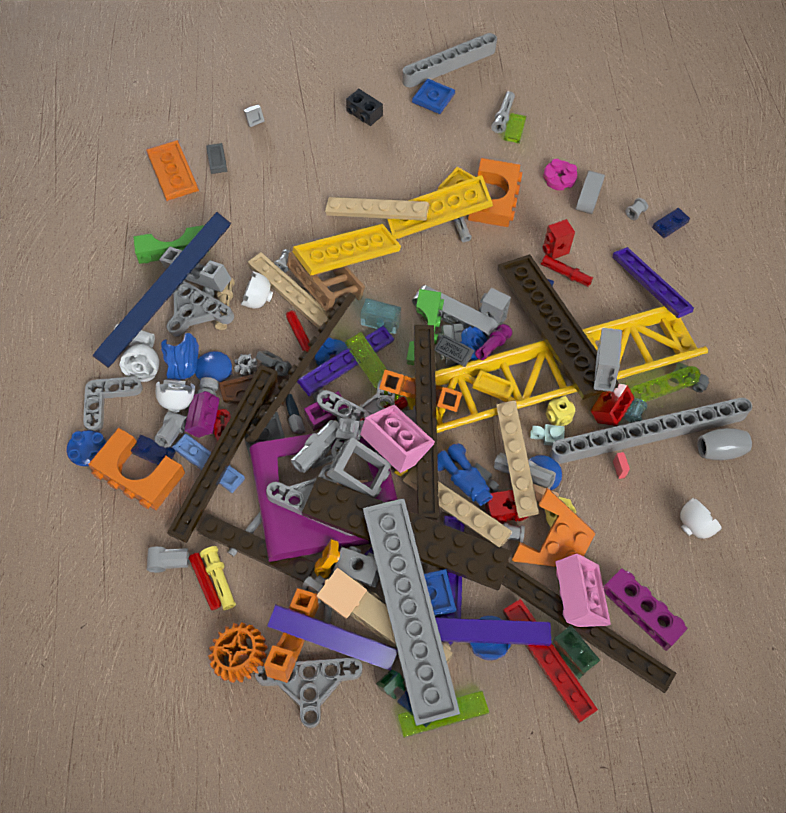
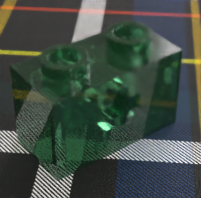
[552,625,600,679]

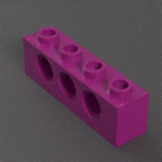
[603,568,688,651]

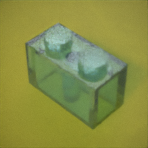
[361,298,401,334]

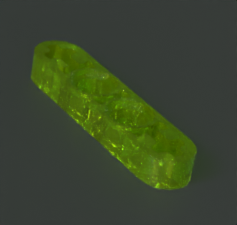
[630,366,701,405]

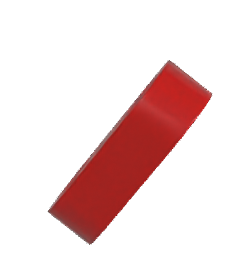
[214,409,231,441]

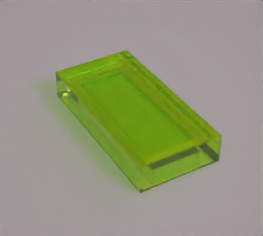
[504,113,527,144]

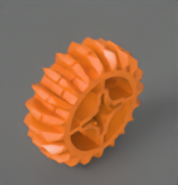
[208,622,268,683]

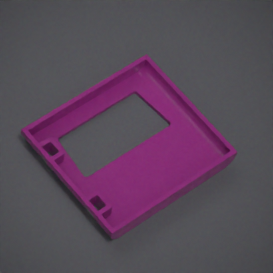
[249,434,398,562]

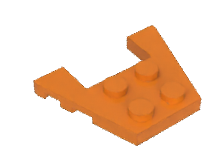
[512,488,596,567]

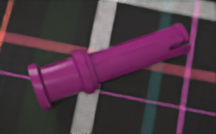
[475,324,512,360]

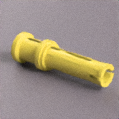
[200,546,236,610]

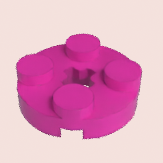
[543,159,577,191]

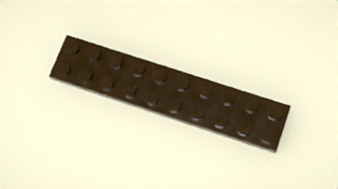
[498,254,619,400]
[302,476,511,591]

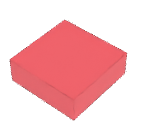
[613,452,630,479]

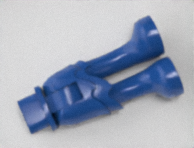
[437,443,493,506]

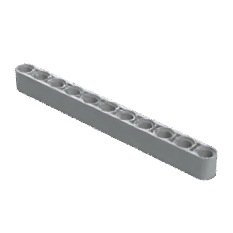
[549,398,752,464]

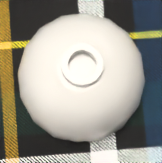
[241,271,273,309]
[119,344,160,382]
[155,380,195,413]
[680,498,722,539]

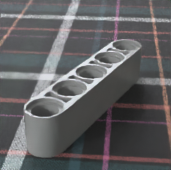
[412,285,498,340]

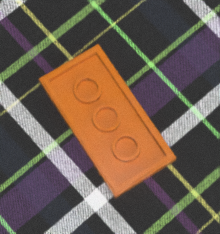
[146,140,199,201]

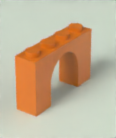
[468,158,523,227]
[379,370,463,412]
[88,428,185,511]

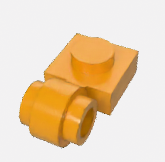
[314,539,340,578]

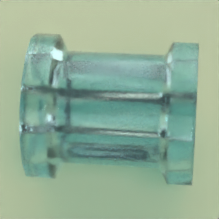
[625,398,648,423]

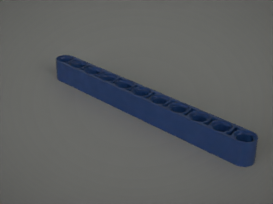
[93,212,231,368]

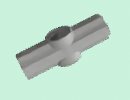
[291,420,338,473]
[494,452,556,489]

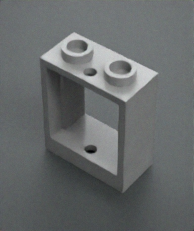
[594,328,622,392]
[326,437,391,498]

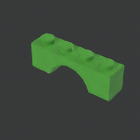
[133,225,204,264]
[406,289,444,365]

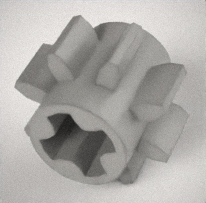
[234,354,257,377]

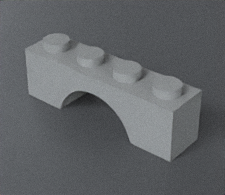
[159,247,231,292]

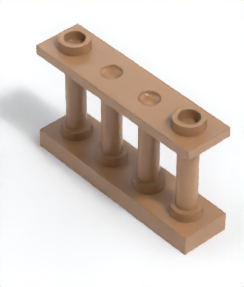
[287,252,365,312]

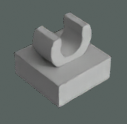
[244,105,265,127]
[335,418,360,441]
[302,575,326,603]

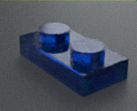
[652,208,690,238]
[131,435,176,465]

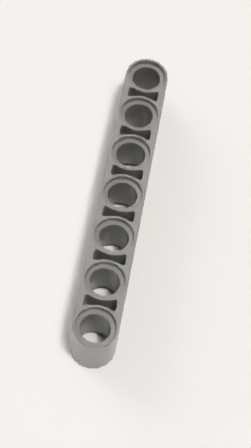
[403,33,497,87]

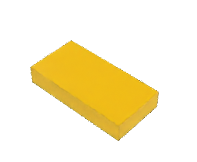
[472,370,515,402]

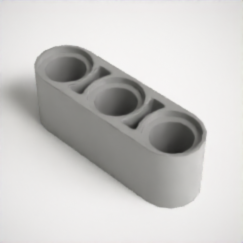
[576,170,605,214]

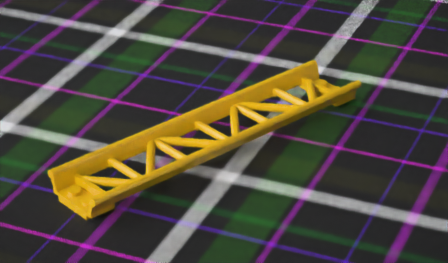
[405,306,708,433]

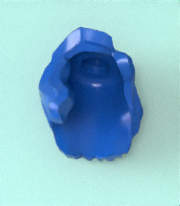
[161,333,199,380]

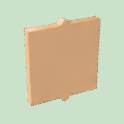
[316,568,367,619]

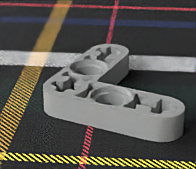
[83,377,143,432]
[317,390,369,459]

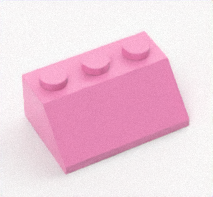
[360,405,435,473]
[556,554,611,627]

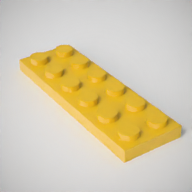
[387,175,493,239]
[292,224,401,276]

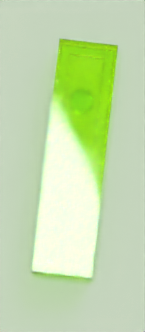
[345,332,402,404]
[398,690,489,738]

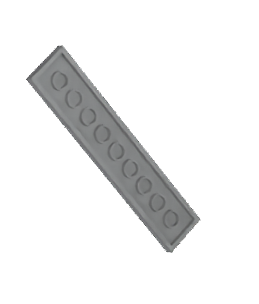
[363,498,460,726]

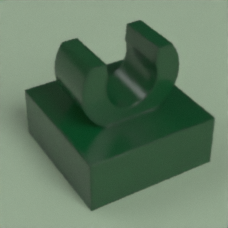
[376,669,406,699]

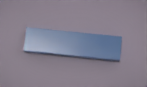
[172,433,245,493]

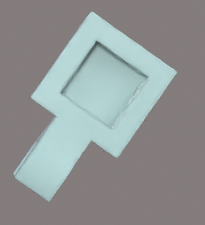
[530,424,565,446]

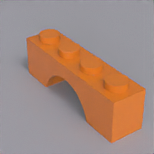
[264,588,319,683]

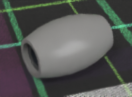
[697,428,752,460]

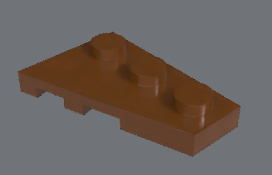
[219,369,284,406]

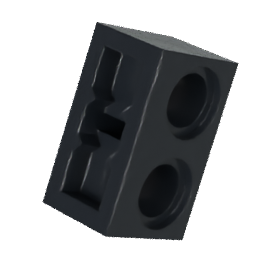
[346,89,383,126]

